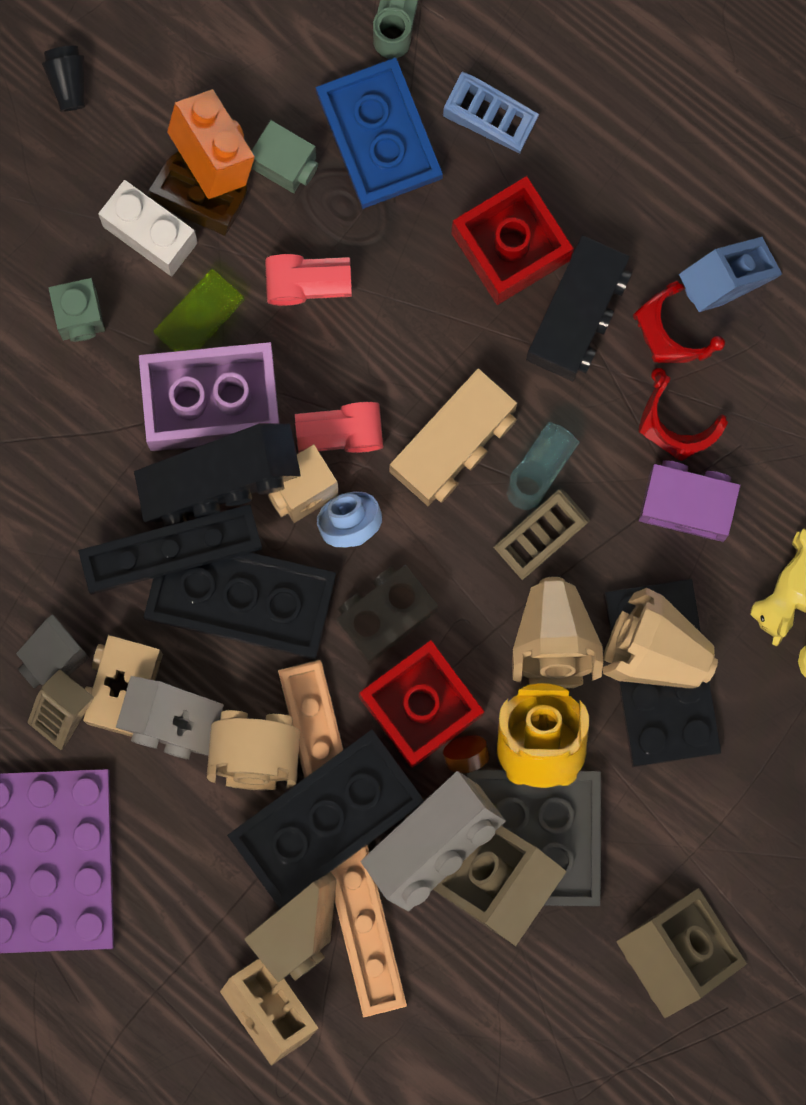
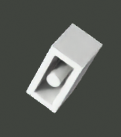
[98,180,198,277]

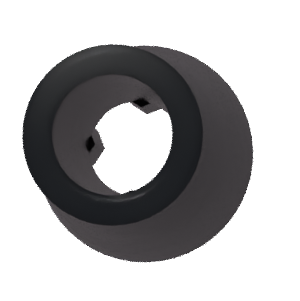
[42,45,85,112]

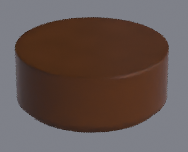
[443,735,490,773]

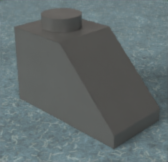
[16,614,90,689]

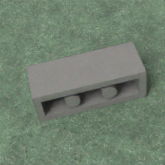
[360,771,506,912]

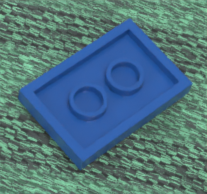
[316,57,443,209]

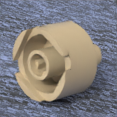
[207,710,300,790]

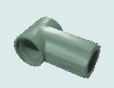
[373,0,418,59]

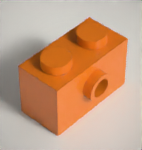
[167,89,255,200]

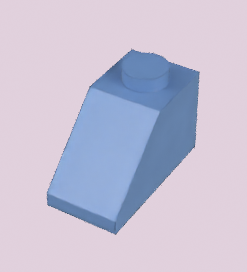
[679,237,782,312]

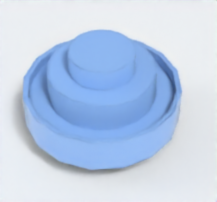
[317,491,382,548]

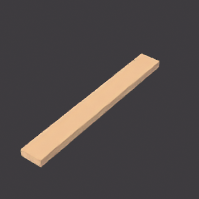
[278,660,407,1018]

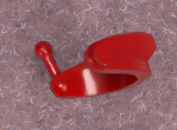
[633,281,725,363]
[638,368,728,461]

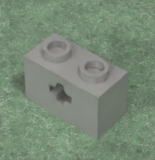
[116,676,224,760]

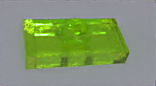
[153,269,245,352]

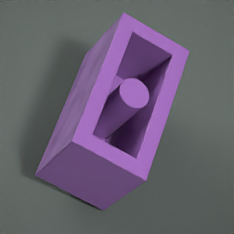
[639,461,740,542]

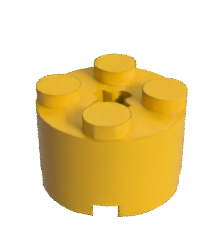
[497,683,589,788]

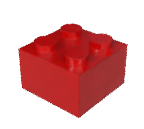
[451,176,574,305]
[359,640,484,769]

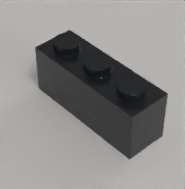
[526,235,632,382]

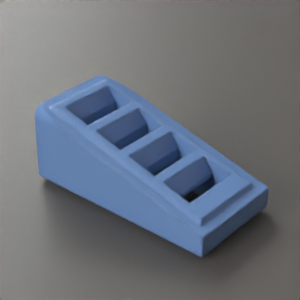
[443,71,539,154]

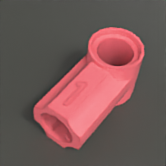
[265,254,352,306]
[295,402,384,453]

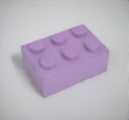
[139,342,280,451]

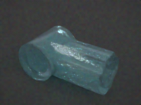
[507,422,580,510]

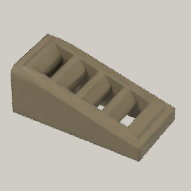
[493,488,590,580]
[27,669,94,750]

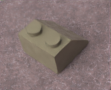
[433,826,567,946]
[244,872,336,982]
[616,888,747,1018]

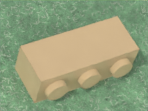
[389,369,517,506]

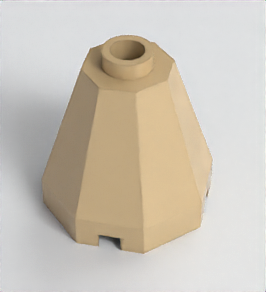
[512,577,604,688]
[603,588,718,689]

